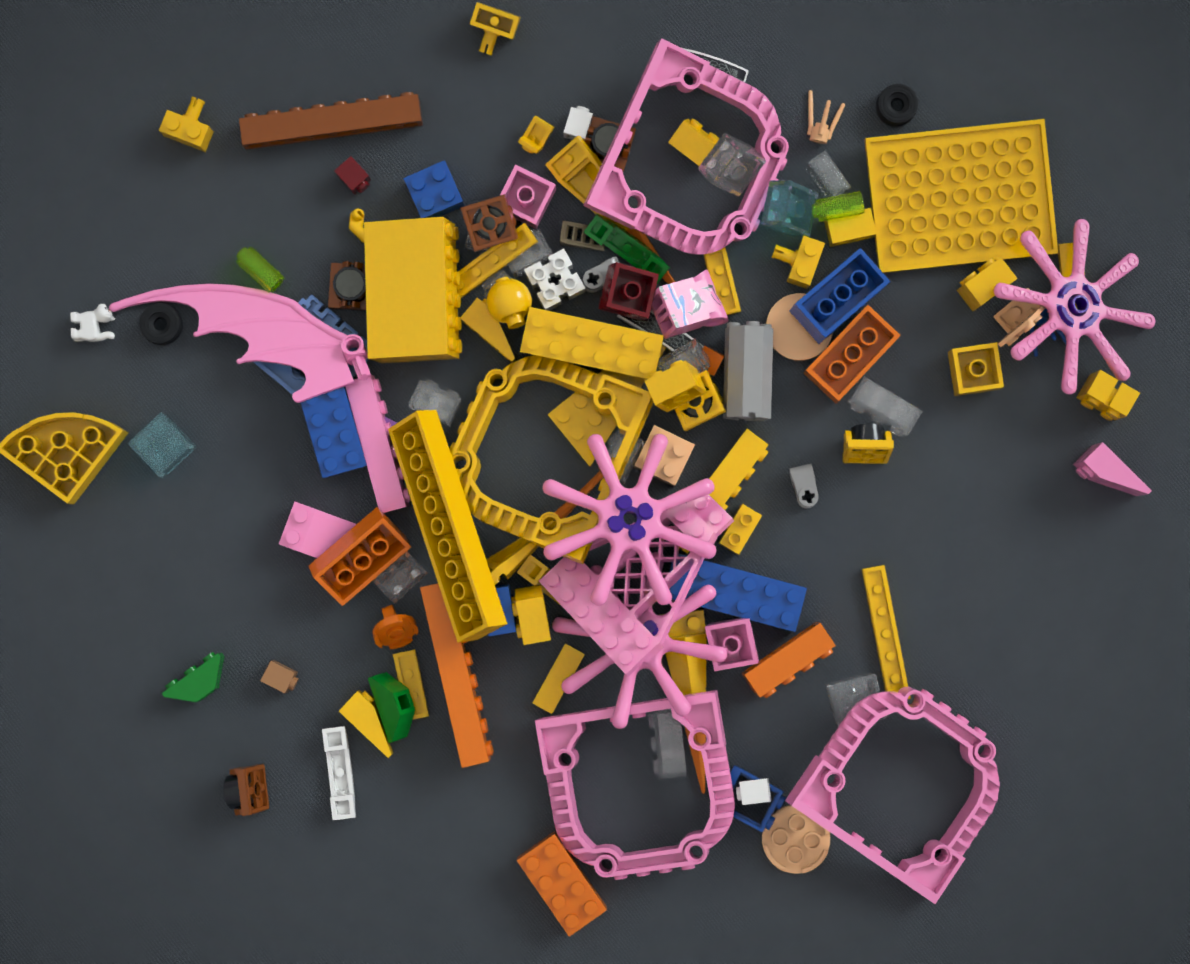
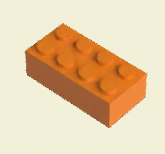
[803,305,901,404]
[308,507,411,606]
[741,622,836,698]
[517,831,607,937]

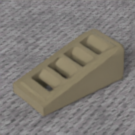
[560,221,605,252]

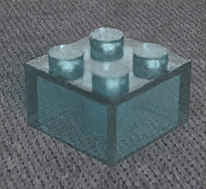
[761,180,819,237]
[128,412,197,478]

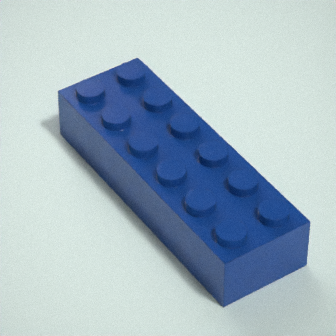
[669,553,807,632]

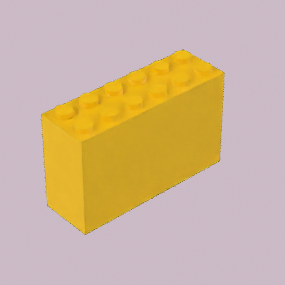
[364,217,462,363]

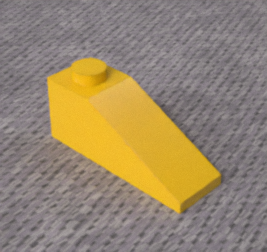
[460,297,516,363]
[339,690,393,758]

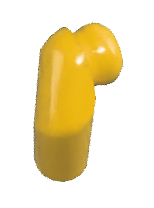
[349,208,365,243]

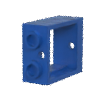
[730,765,786,832]

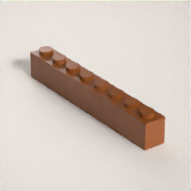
[239,92,423,150]

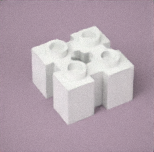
[524,249,585,311]

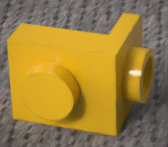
[518,116,555,154]

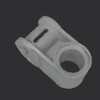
[582,257,619,293]
[789,463,819,509]

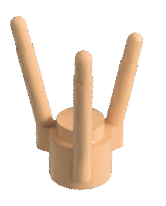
[807,90,845,144]

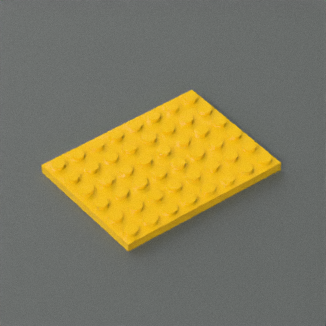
[864,119,1058,273]

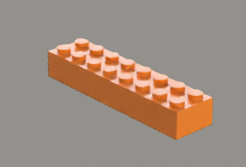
[420,583,494,768]

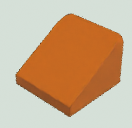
[694,345,724,376]

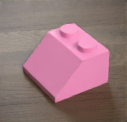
[705,618,759,671]

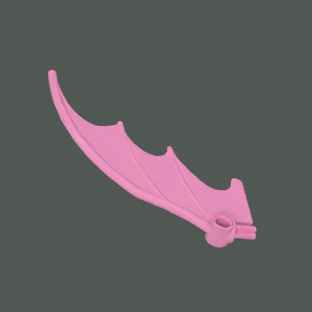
[109,284,371,403]

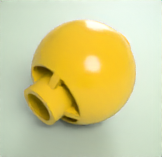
[486,277,532,329]

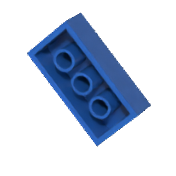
[789,248,891,344]
[297,387,367,478]

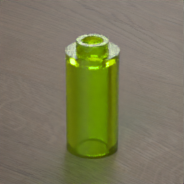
[811,191,864,222]
[236,247,285,293]

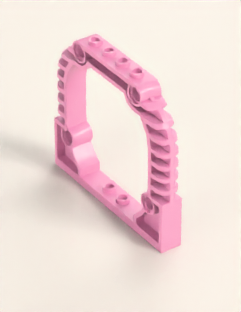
[583,38,789,255]
[785,687,1000,904]
[535,690,735,880]

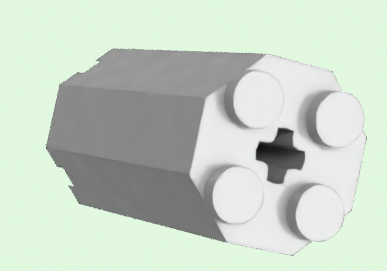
[723,321,773,421]

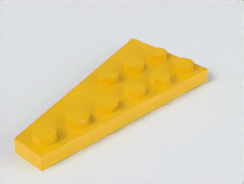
[547,345,666,467]

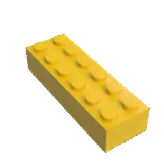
[520,307,664,379]

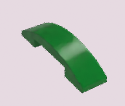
[584,214,670,284]

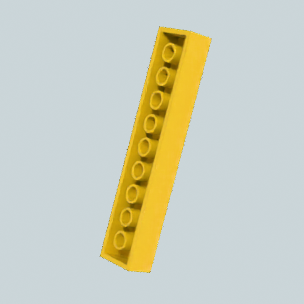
[388,410,507,643]

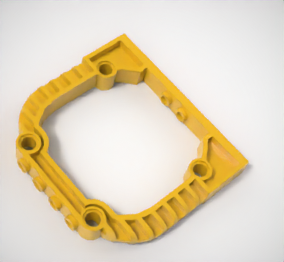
[449,355,654,564]

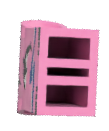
[651,269,729,339]

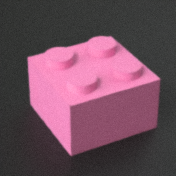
[500,165,556,229]

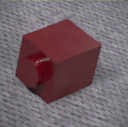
[334,156,371,195]

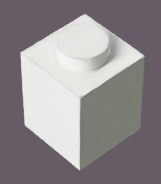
[563,106,593,141]
[736,778,772,805]

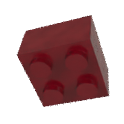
[599,262,659,321]

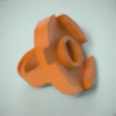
[372,605,418,649]

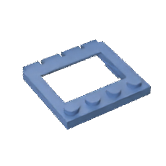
[253,295,369,395]

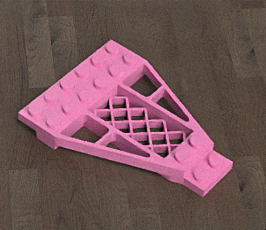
[539,494,734,676]

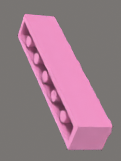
[345,375,411,513]

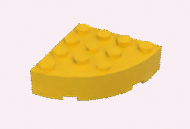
[0,412,129,505]

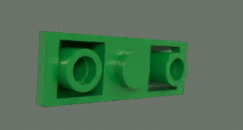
[162,652,224,702]
[368,672,415,743]

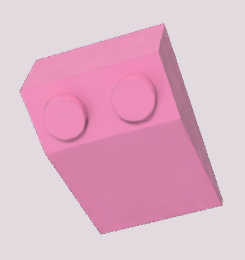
[1073,442,1152,496]
[279,501,356,558]

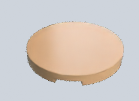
[766,293,833,361]
[762,805,830,874]

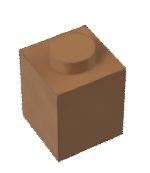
[260,660,299,693]

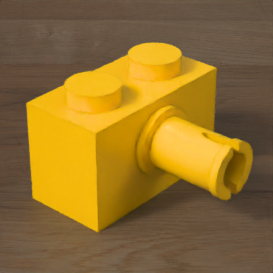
[470,2,521,55]
[159,96,214,152]
[771,236,825,289]

